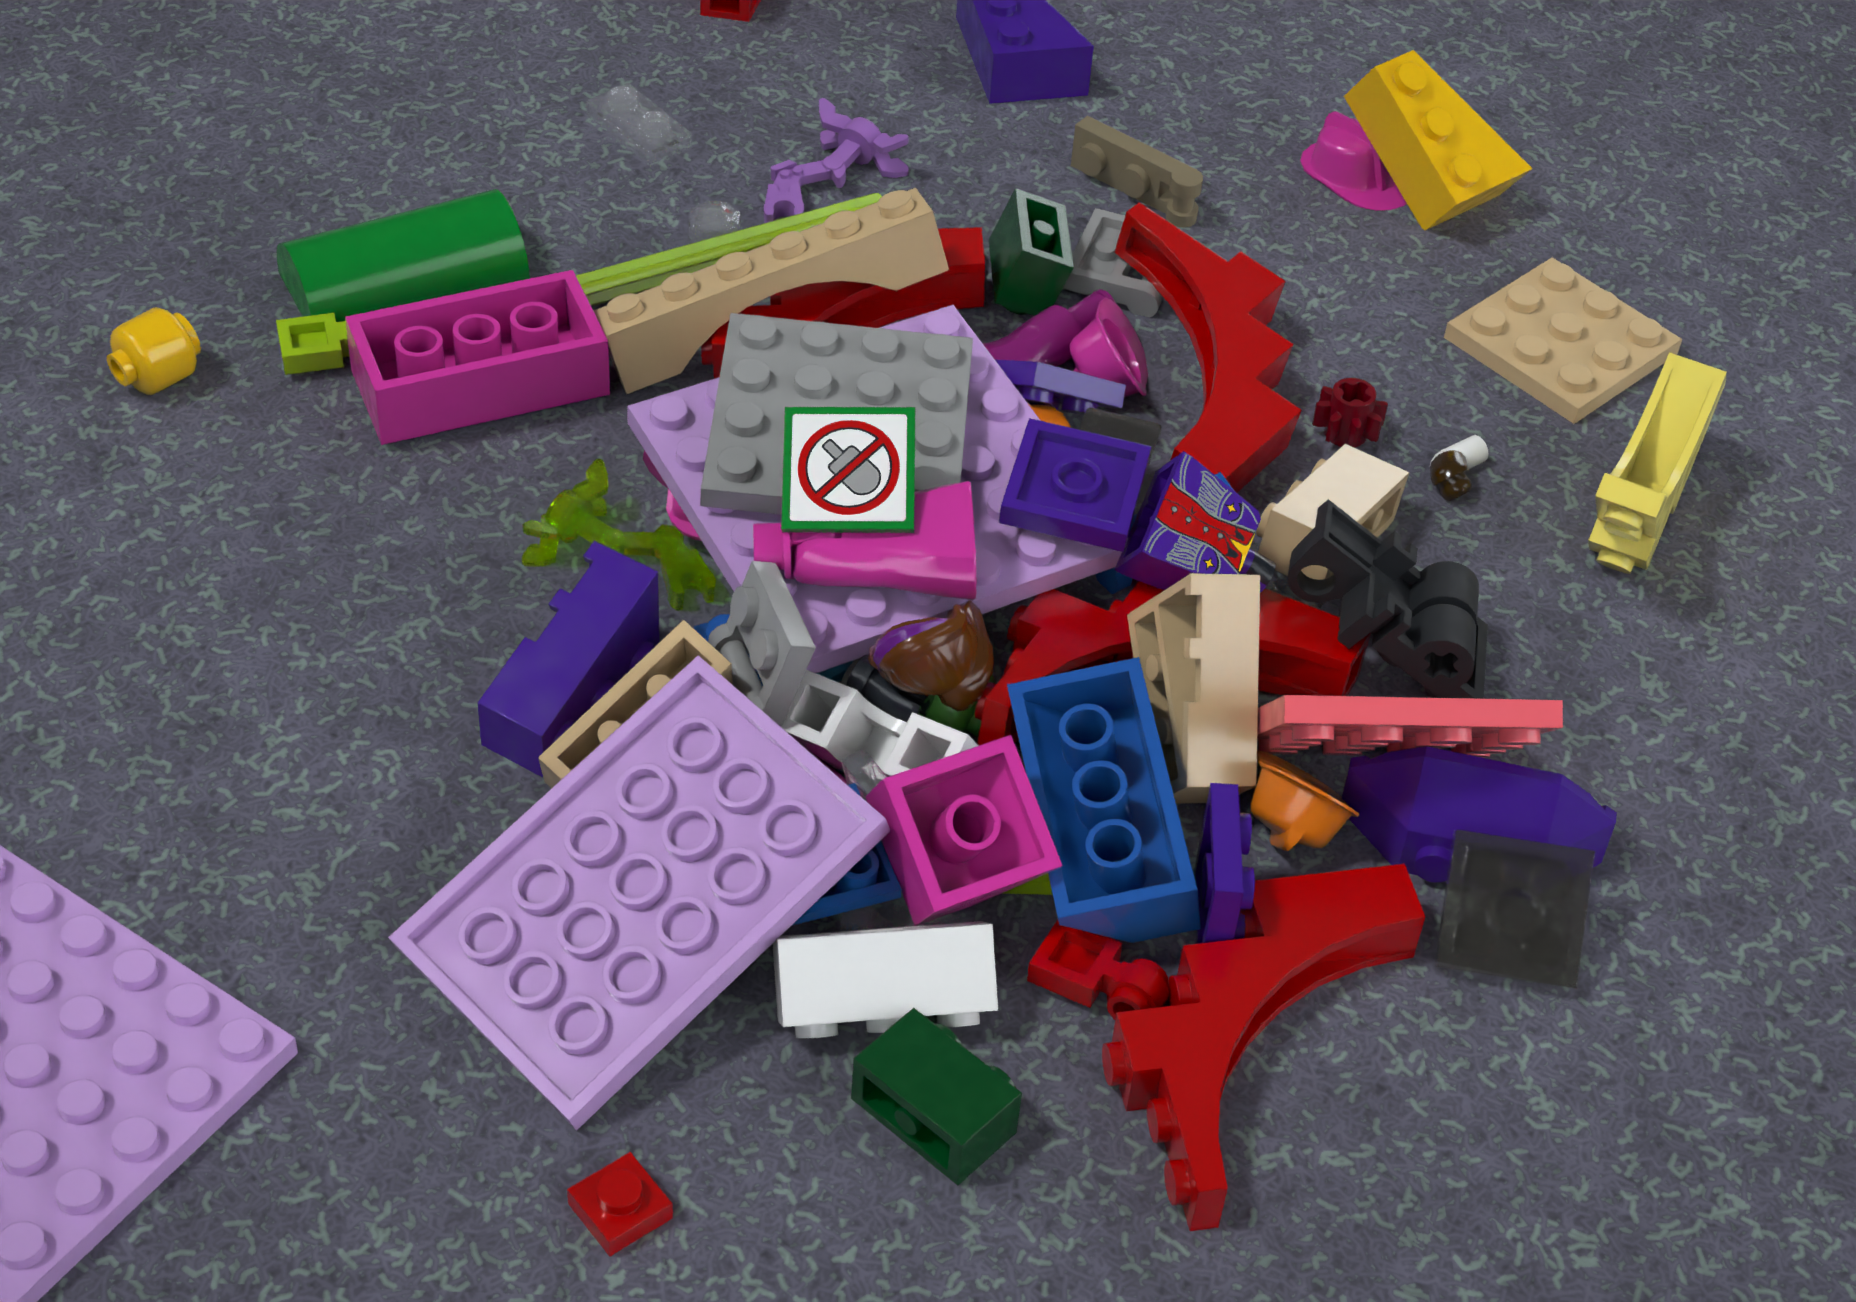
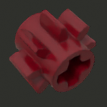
[1312,378,1388,448]

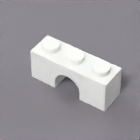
[781,670,978,786]

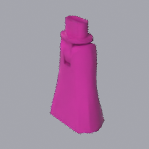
[753,481,977,601]

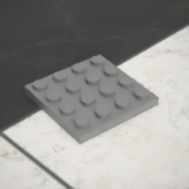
[700,313,973,515]

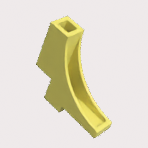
[1588,352,1727,574]

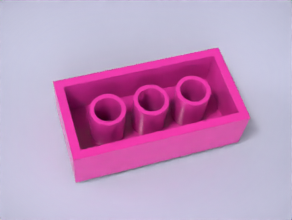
[345,270,610,445]

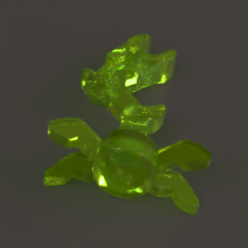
[522,458,716,611]

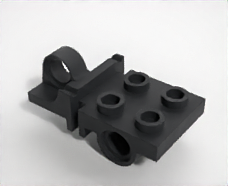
[1288,499,1488,699]

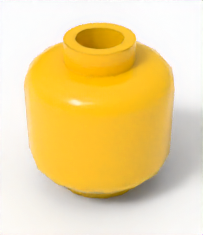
[107,307,201,395]

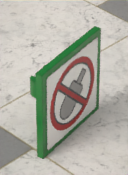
[781,407,916,533]

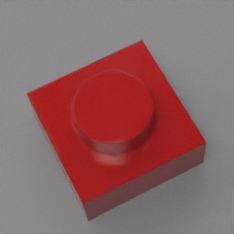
[567,1152,673,1257]

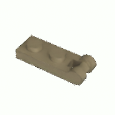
[1071,115,1203,228]

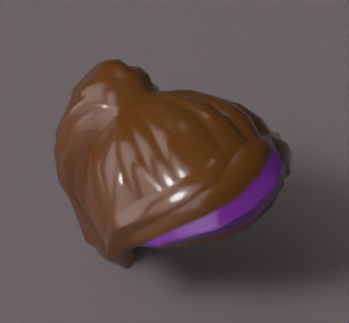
[868,600,994,711]

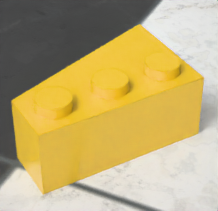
[1344,50,1533,230]

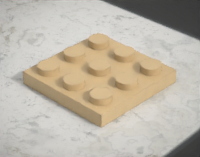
[1444,257,1682,424]

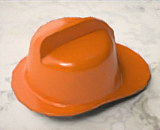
[1251,750,1359,851]

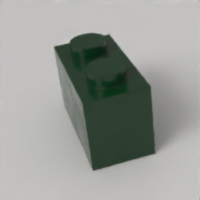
[988,188,1074,316]
[851,1008,1022,1186]

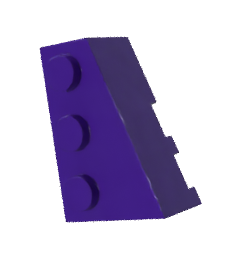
[956,0,1094,104]
[477,540,660,777]

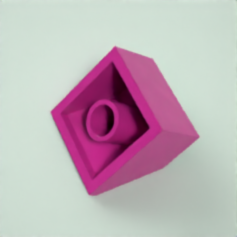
[865,735,1062,926]

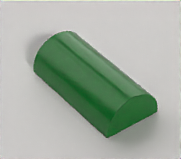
[277,189,530,322]

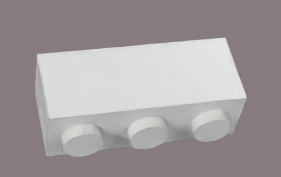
[773,921,998,1038]

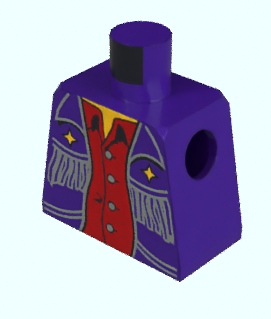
[1114,451,1276,593]

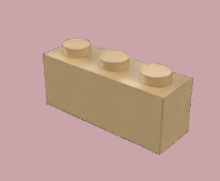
[1256,444,1409,580]
[538,620,733,789]

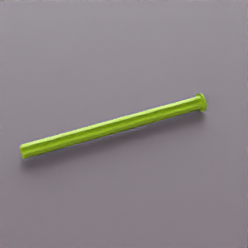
[576,193,882,306]

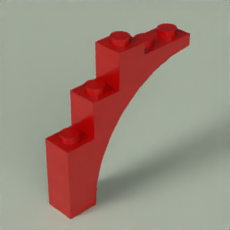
[1114,202,1302,493]
[701,227,985,379]
[975,581,1371,746]
[1102,863,1425,1231]

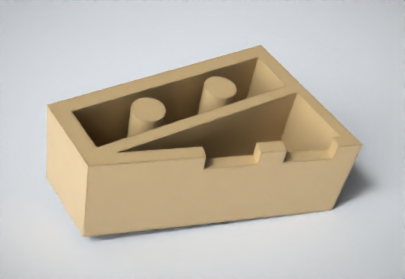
[1127,573,1260,804]

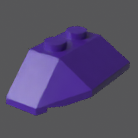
[1342,746,1617,899]

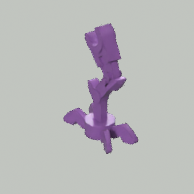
[764,98,909,223]

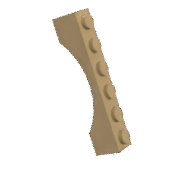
[593,188,949,394]

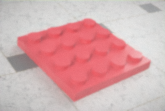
[1257,695,1563,758]

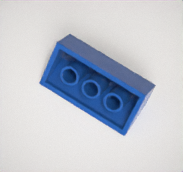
[1007,657,1201,943]

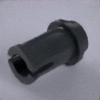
[846,655,934,722]

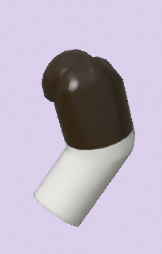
[1430,435,1489,501]

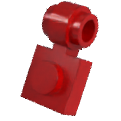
[1027,919,1169,1020]

